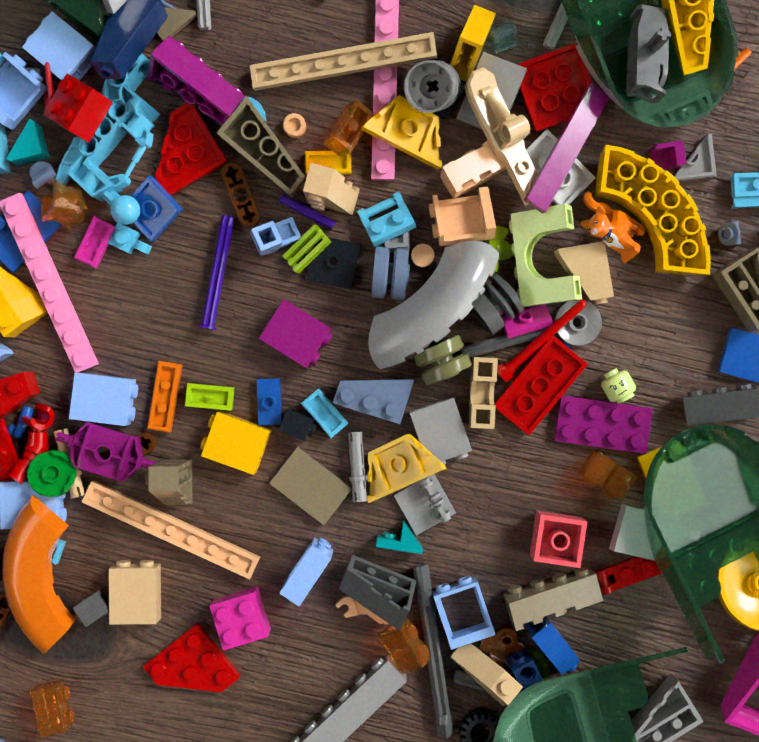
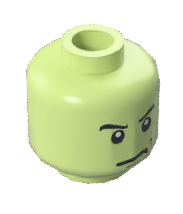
[601,368,636,404]

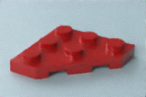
[155,103,228,196]
[143,622,241,692]

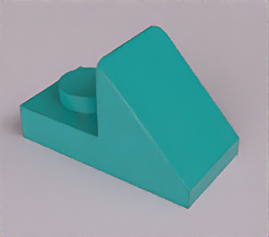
[376,520,423,554]

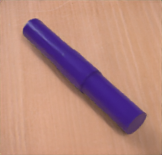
[279,194,336,230]

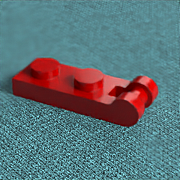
[594,556,662,595]

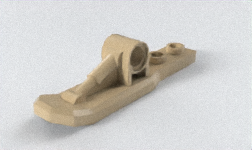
[465,67,538,206]

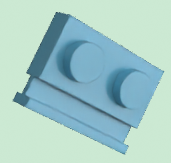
[731,172,759,209]

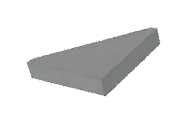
[674,134,717,182]

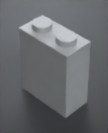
[409,397,472,465]

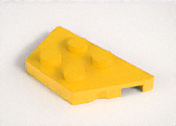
[361,95,442,170]
[367,434,446,503]

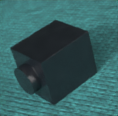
[279,408,317,441]

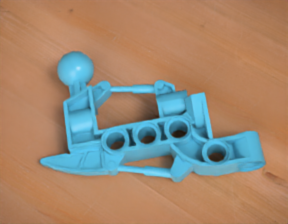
[53,53,161,225]

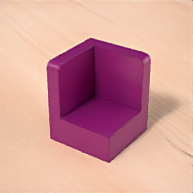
[649,141,687,170]

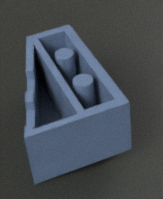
[333,379,414,424]

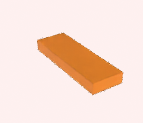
[147,361,183,433]

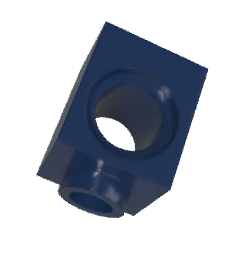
[505,648,543,691]

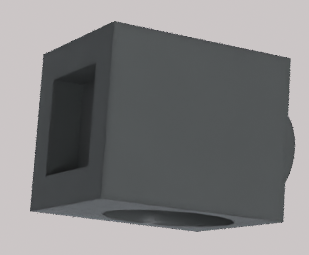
[73,587,109,627]

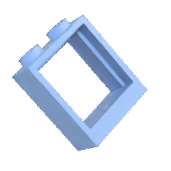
[279,537,333,606]
[432,576,496,650]

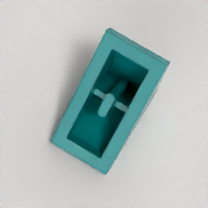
[6,119,50,166]

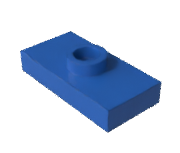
[257,378,282,425]

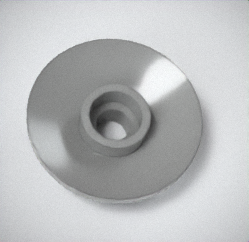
[555,299,602,346]

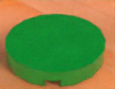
[27,450,77,498]

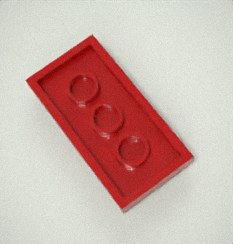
[494,335,588,435]

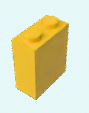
[200,411,272,475]

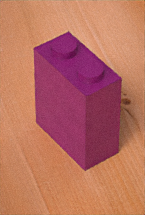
[259,299,333,368]

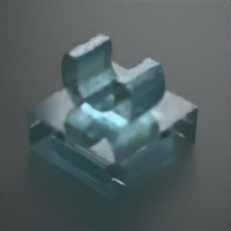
[491,22,518,54]

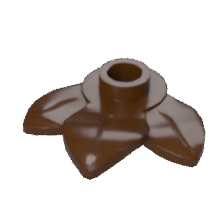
[479,626,524,667]

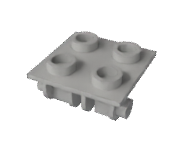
[394,474,456,535]

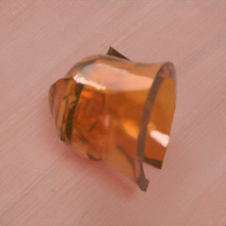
[41,178,89,230]

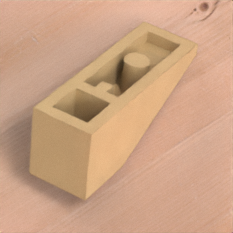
[450,643,523,706]

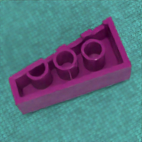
[147,36,245,125]

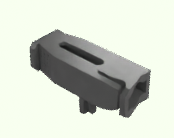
[626,4,671,103]

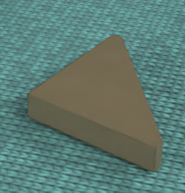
[157,7,197,41]

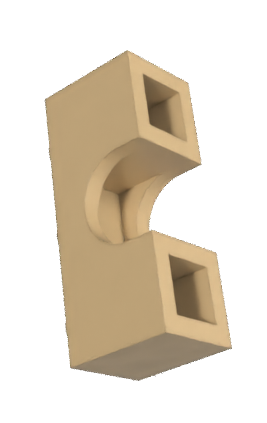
[468,357,498,429]

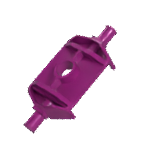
[55,422,158,482]

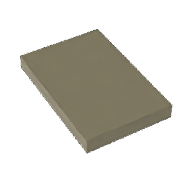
[269,447,352,525]

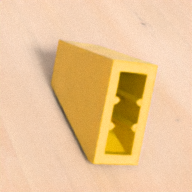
[450,5,496,82]

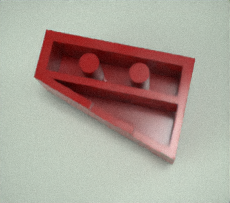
[0,372,40,419]

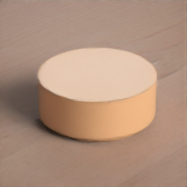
[283,113,306,138]
[411,244,434,268]

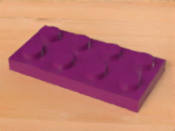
[554,395,653,454]

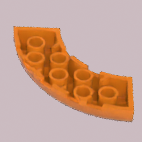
[2,495,76,654]

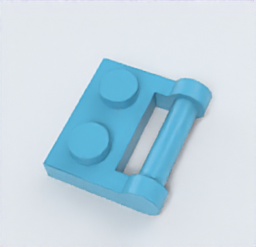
[357,191,416,247]

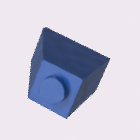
[525,616,580,675]

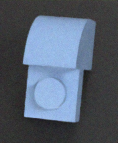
[250,217,301,255]

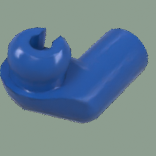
[8,406,34,438]

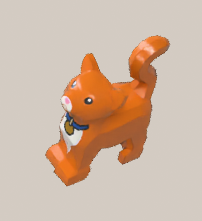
[580,191,646,263]

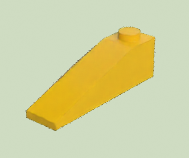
[661,0,714,75]
[0,266,48,338]

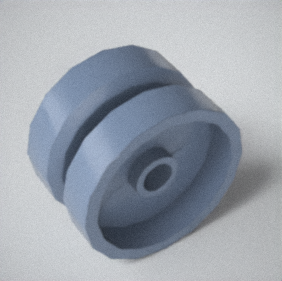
[371,246,410,301]

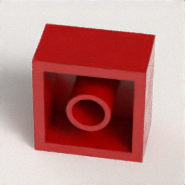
[43,74,113,143]

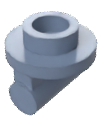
[29,162,56,189]
[718,221,741,246]

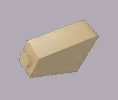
[554,241,614,305]

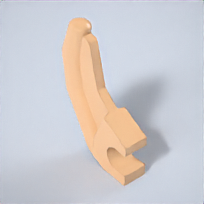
[336,595,388,625]

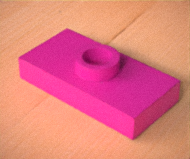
[74,216,116,268]
[502,305,553,339]

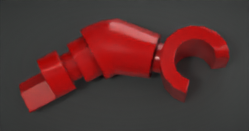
[8,403,55,485]

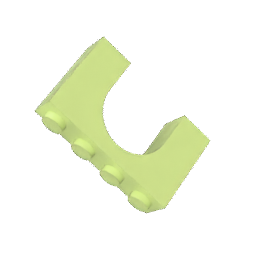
[509,204,582,307]

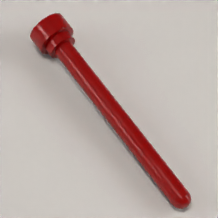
[497,300,587,382]

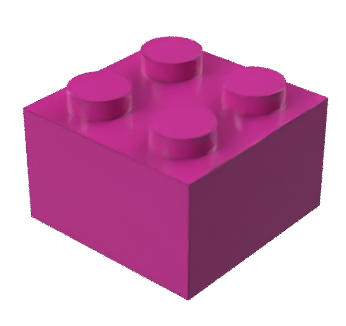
[209,586,271,651]

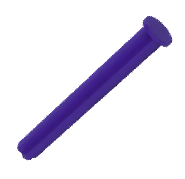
[198,215,234,330]

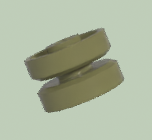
[412,335,473,386]

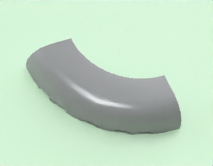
[368,241,499,369]

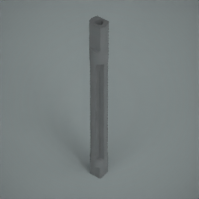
[413,563,454,738]

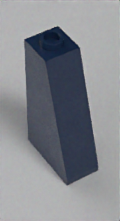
[91,0,168,79]

